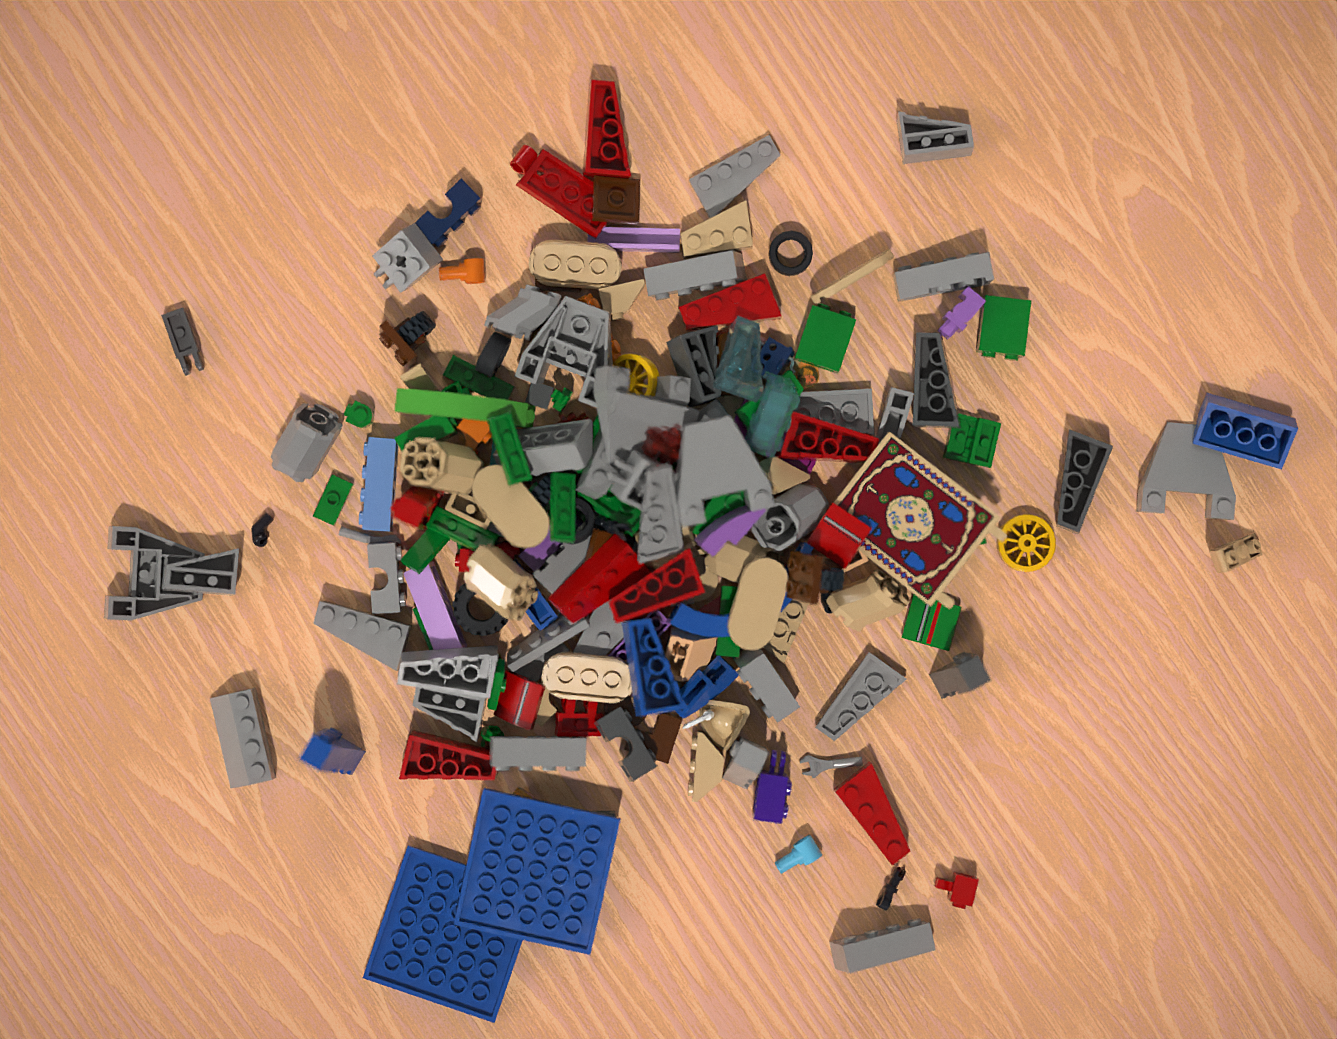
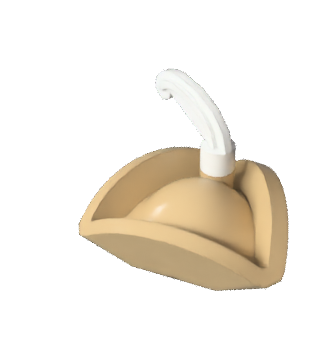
[682,700,750,750]

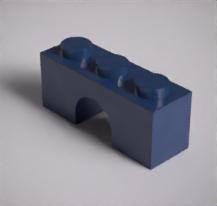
[415,178,482,248]

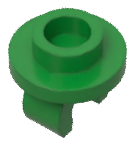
[481,725,504,747]

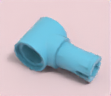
[775,835,823,874]

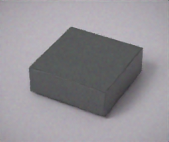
[525,383,554,410]

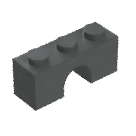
[594,707,657,782]

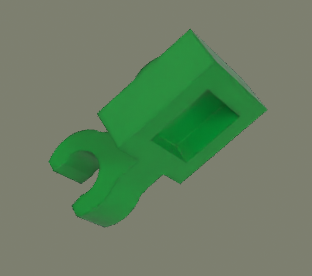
[550,388,573,413]

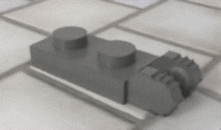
[161,308,204,376]

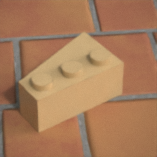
[681,200,753,259]

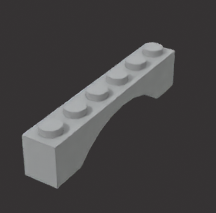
[876,387,914,445]

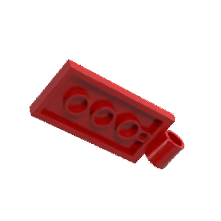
[510,145,608,239]

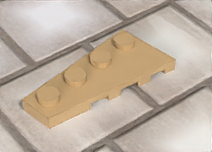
[763,599,808,663]

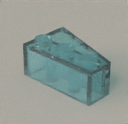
[713,316,764,402]
[745,371,800,458]

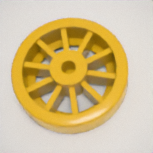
[613,354,660,397]
[996,514,1056,572]

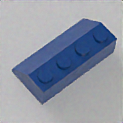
[1192,393,1298,470]

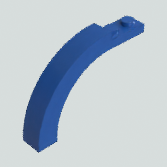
[666,542,813,637]

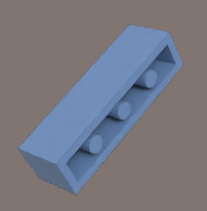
[359,437,399,532]

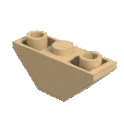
[1209,533,1263,573]
[688,731,724,802]

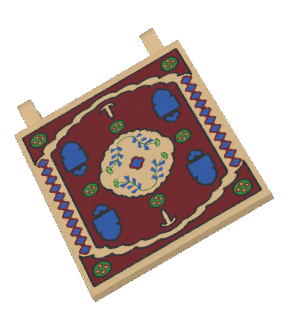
[821,432,1007,608]

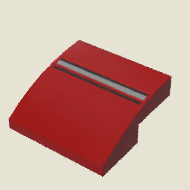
[807,503,872,570]
[493,670,545,731]

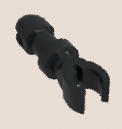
[594,515,632,541]
[876,867,906,911]

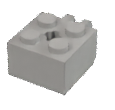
[373,223,443,293]
[607,449,677,510]

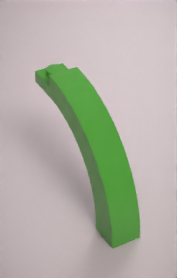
[395,388,535,428]

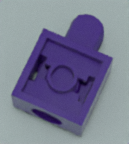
[752,750,792,824]

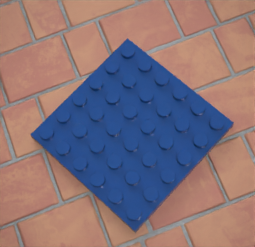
[454,788,621,955]
[363,845,523,1023]

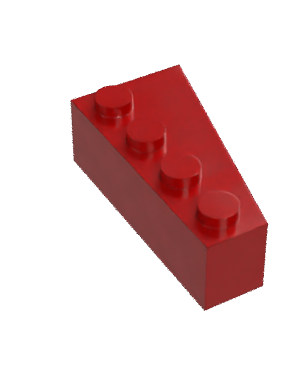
[583,79,631,178]
[678,273,782,331]
[775,411,880,463]
[390,485,445,530]
[548,534,652,624]
[608,548,705,623]
[399,730,498,780]
[833,761,911,866]

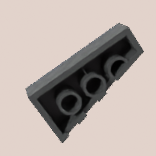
[913,332,962,429]
[1056,429,1113,534]

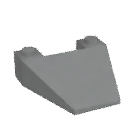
[515,296,613,408]
[594,366,691,465]
[675,415,774,527]
[1136,422,1236,520]
[104,526,205,620]

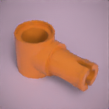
[439,258,485,284]

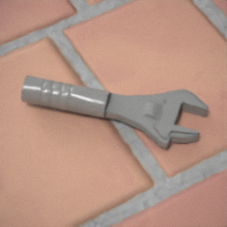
[339,526,402,544]
[800,755,863,778]

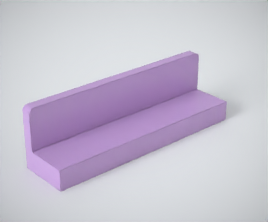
[587,227,680,253]
[404,561,468,650]

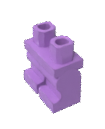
[937,286,986,340]

